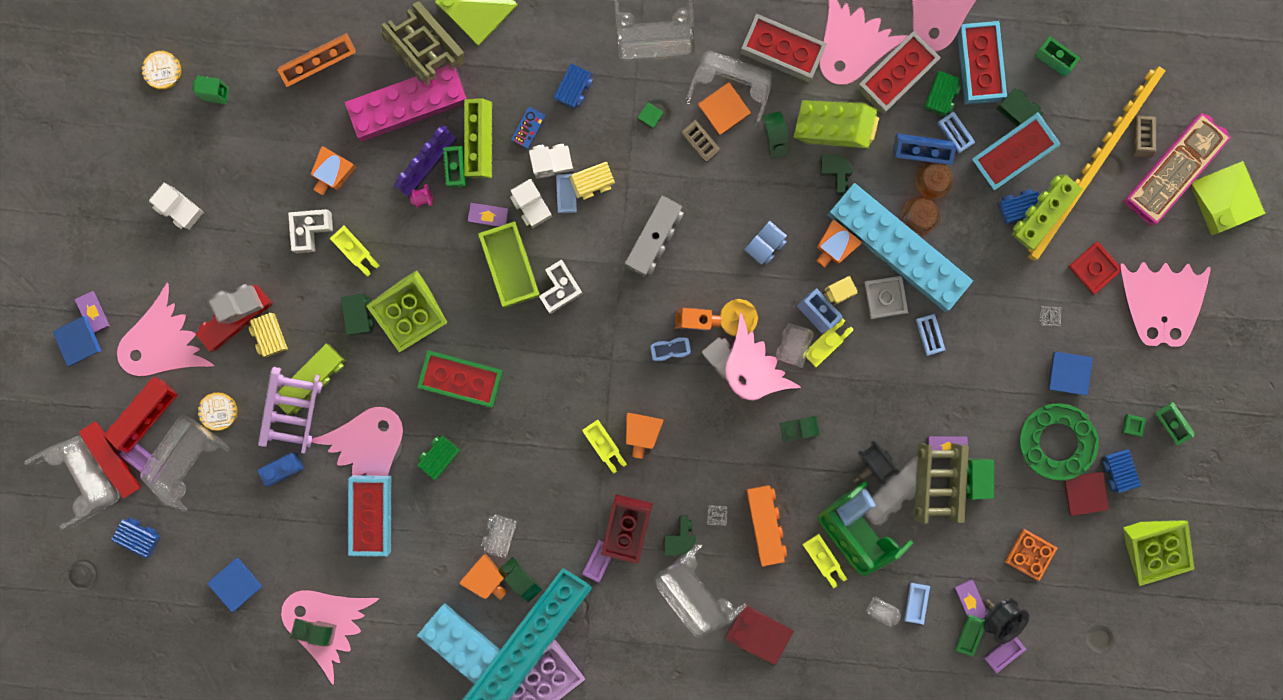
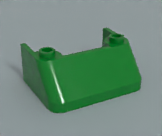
[818,481,913,576]

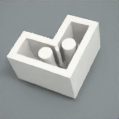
[529,144,573,179]
[510,179,552,228]
[149,183,204,230]
[289,209,333,253]
[539,260,583,314]

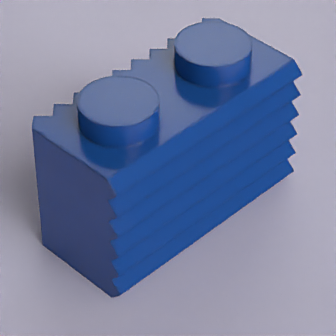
[554,63,593,110]
[997,189,1039,225]
[1102,449,1141,493]
[258,453,304,487]
[111,518,161,558]

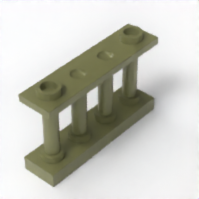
[913,443,969,523]

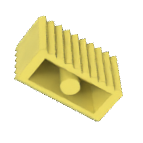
[569,162,615,200]
[824,276,857,306]
[249,313,288,357]

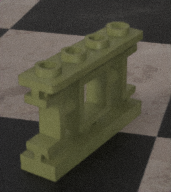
[381,1,465,86]

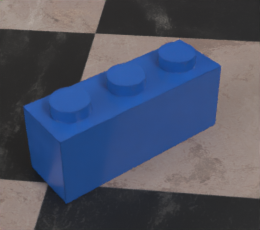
[893,133,956,165]

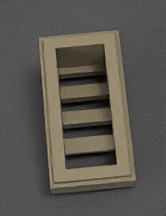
[1134,116,1156,157]
[681,120,721,162]

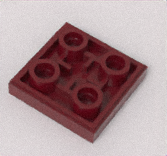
[1064,472,1109,516]

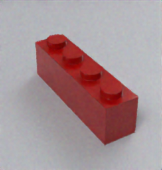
[195,285,273,352]
[104,376,178,453]

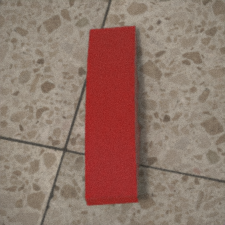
[79,421,141,499]

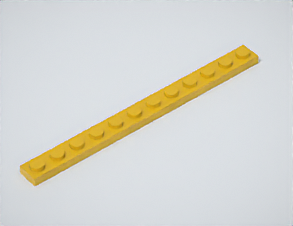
[1027,66,1165,261]

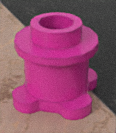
[410,184,434,208]

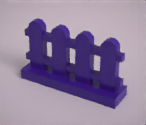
[394,125,457,197]

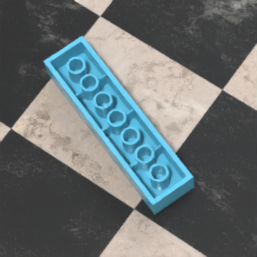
[828,183,973,312]

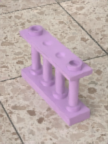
[258,367,322,453]

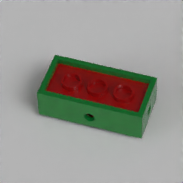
[417,350,504,408]

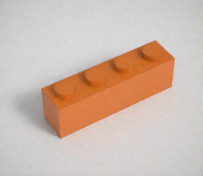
[277,33,356,87]
[746,485,787,566]

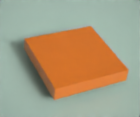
[698,82,751,136]
[1004,529,1057,581]

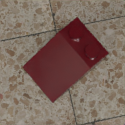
[601,494,653,564]
[725,603,794,665]

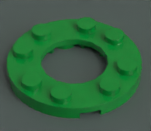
[1019,403,1099,481]

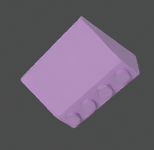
[509,639,585,700]

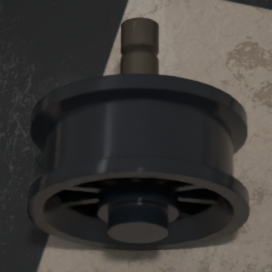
[852,441,900,486]
[983,598,1029,644]

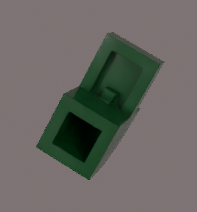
[762,111,790,159]
[820,154,853,195]
[779,416,820,442]
[665,515,696,555]
[499,557,543,603]
[290,618,337,646]

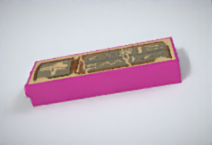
[1122,113,1231,226]

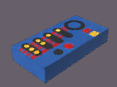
[511,107,546,149]

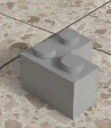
[209,284,264,324]
[701,337,731,382]

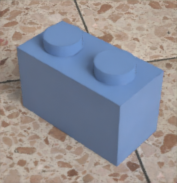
[797,288,843,334]

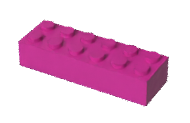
[345,65,467,142]

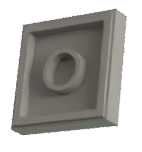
[864,275,908,320]

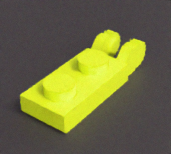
[330,226,380,277]
[803,318,854,368]
[582,420,627,474]
[802,534,847,588]

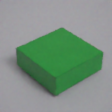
[638,102,664,129]
[1122,414,1146,437]

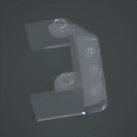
[614,0,695,61]
[686,51,774,127]
[140,415,231,513]
[24,436,119,529]
[654,544,747,638]

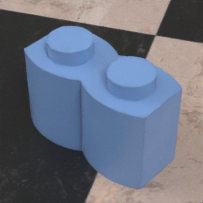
[744,221,787,265]
[650,338,691,361]

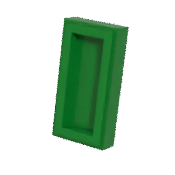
[955,614,984,657]

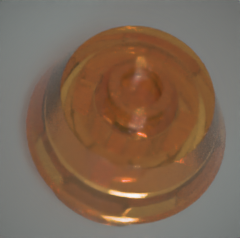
[916,162,954,199]
[902,196,940,234]

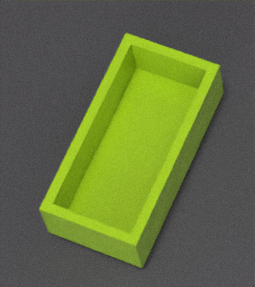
[793,100,877,148]
[478,221,540,308]

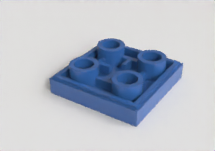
[53,316,101,367]
[1048,352,1093,395]
[207,558,263,613]

